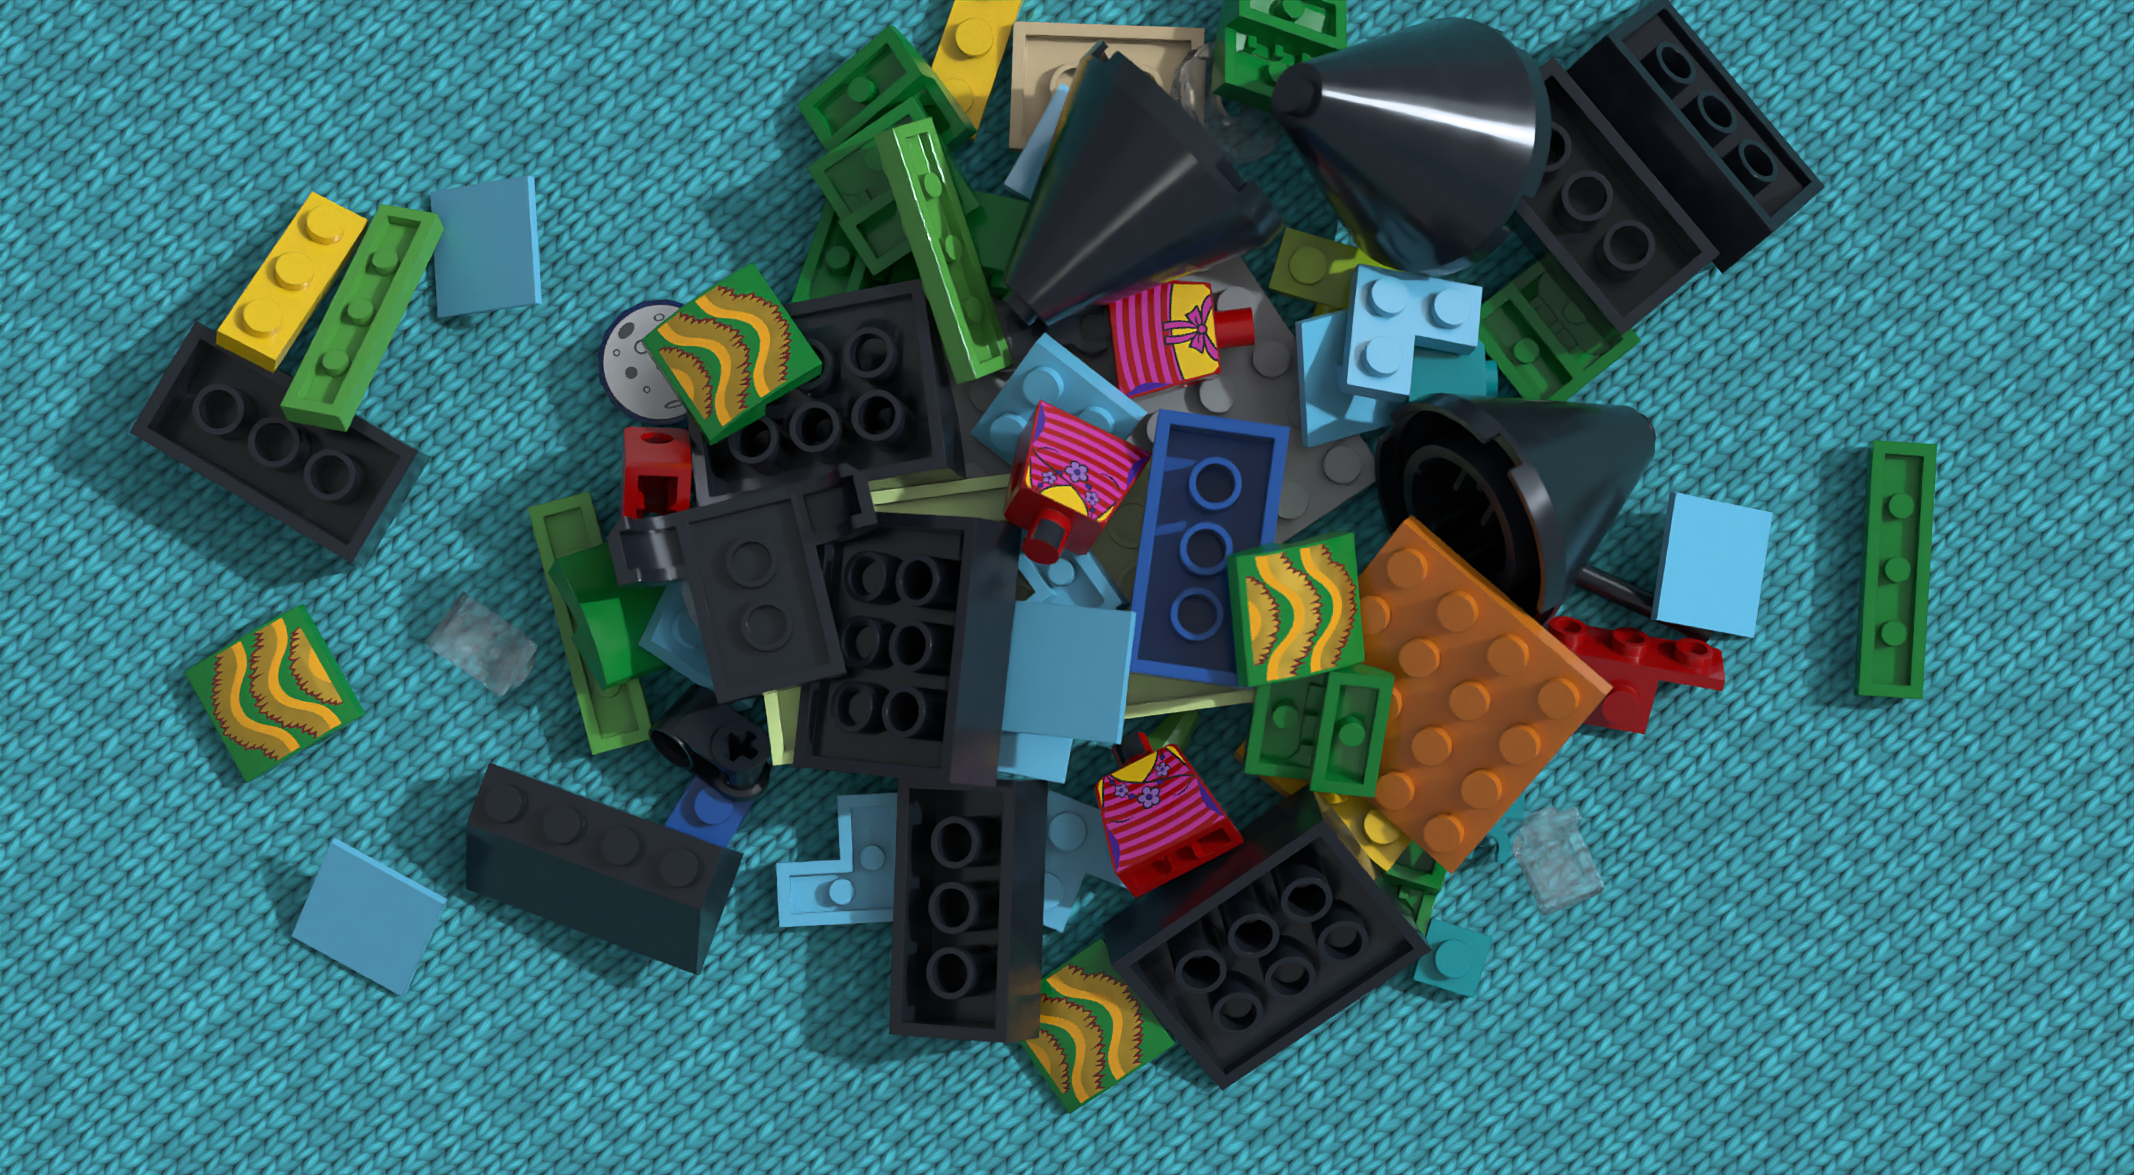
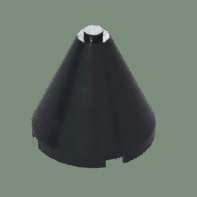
[1271,17,1551,277]
[1002,40,1285,326]
[1375,393,1656,627]

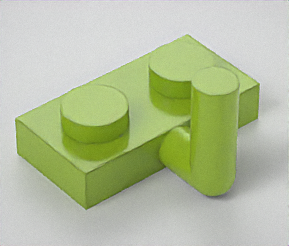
[1267,227,1402,317]

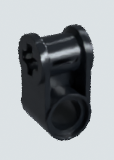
[648,684,770,802]

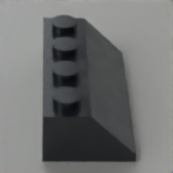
[1566,0,1825,274]
[466,763,744,975]

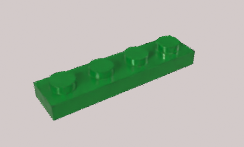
[1854,440,1937,700]

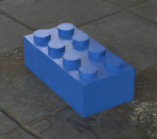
[1129,409,1290,691]

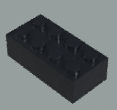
[1506,57,1720,346]
[130,321,431,566]
[889,777,1048,1043]

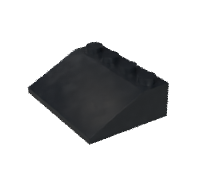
[687,278,966,507]
[793,512,1022,787]
[1102,783,1432,1091]

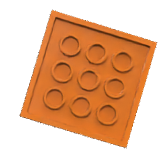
[1358,515,1613,874]

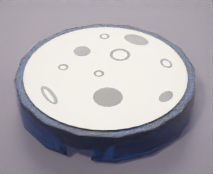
[598,299,688,427]

